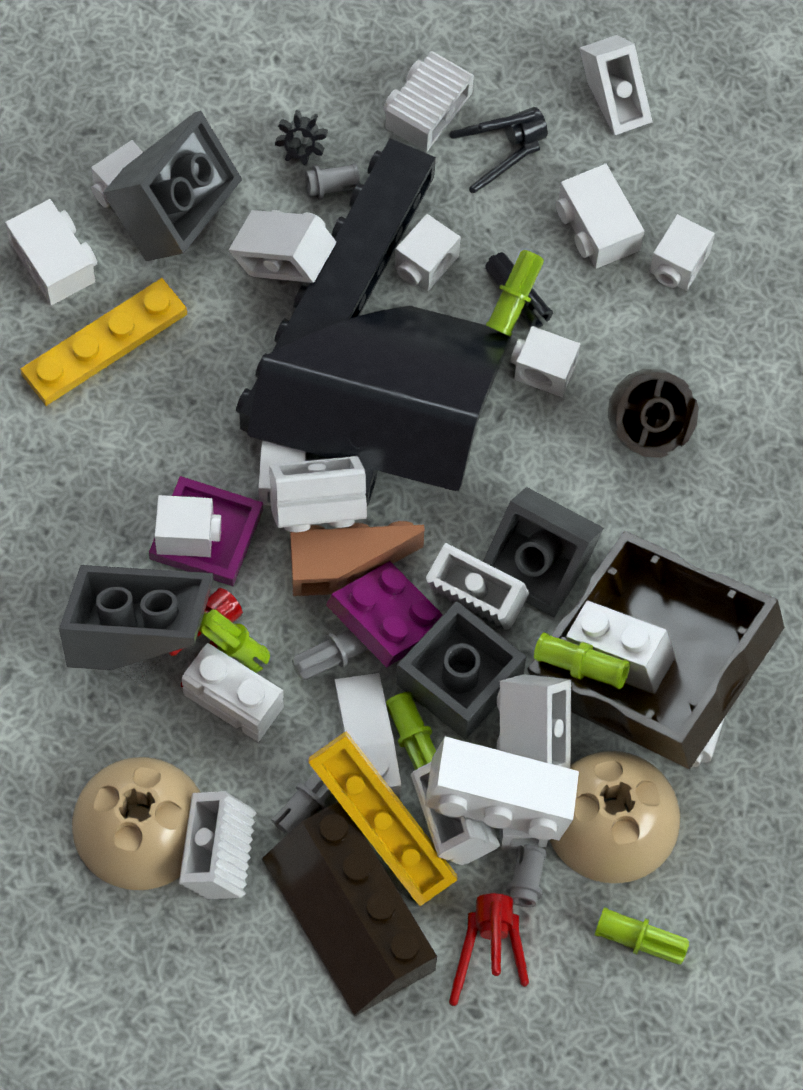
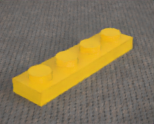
[20,278,188,406]
[308,731,457,906]

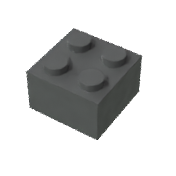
[396,601,526,740]

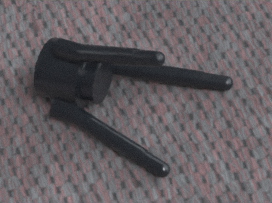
[449,107,548,193]

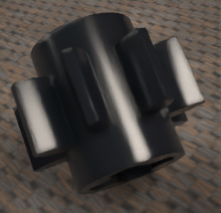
[275,110,328,165]

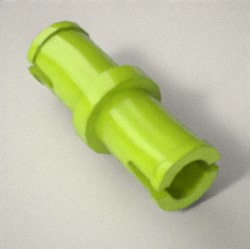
[534,632,630,689]

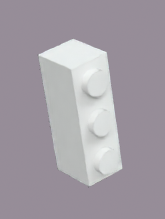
[425,736,579,841]

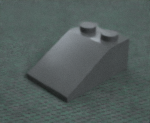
[103,111,242,261]
[59,565,214,670]

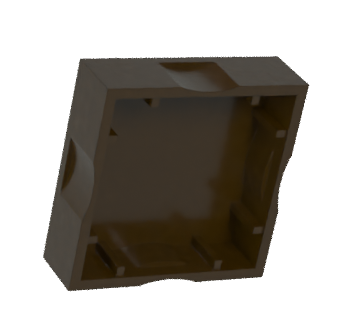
[527,531,785,770]

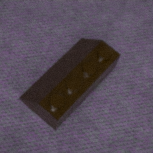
[262,802,437,1017]

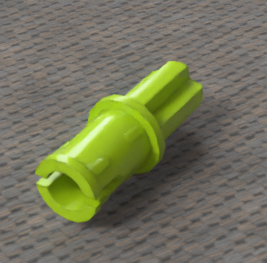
[486,250,544,337]
[199,610,270,673]
[386,692,436,770]
[594,907,689,964]

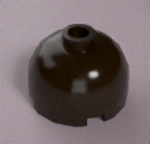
[608,369,699,458]

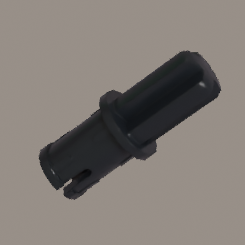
[485,252,553,328]

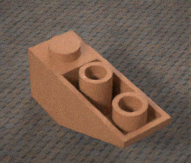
[290,521,425,596]

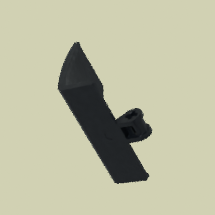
[247,306,512,506]

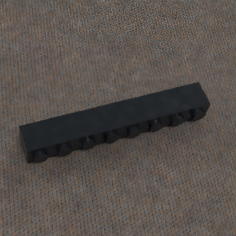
[236,138,436,432]

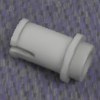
[305,163,360,199]
[506,844,547,907]

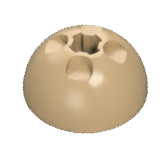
[549,751,680,883]
[72,757,201,890]

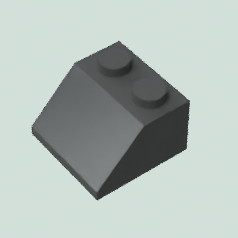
[483,487,604,617]

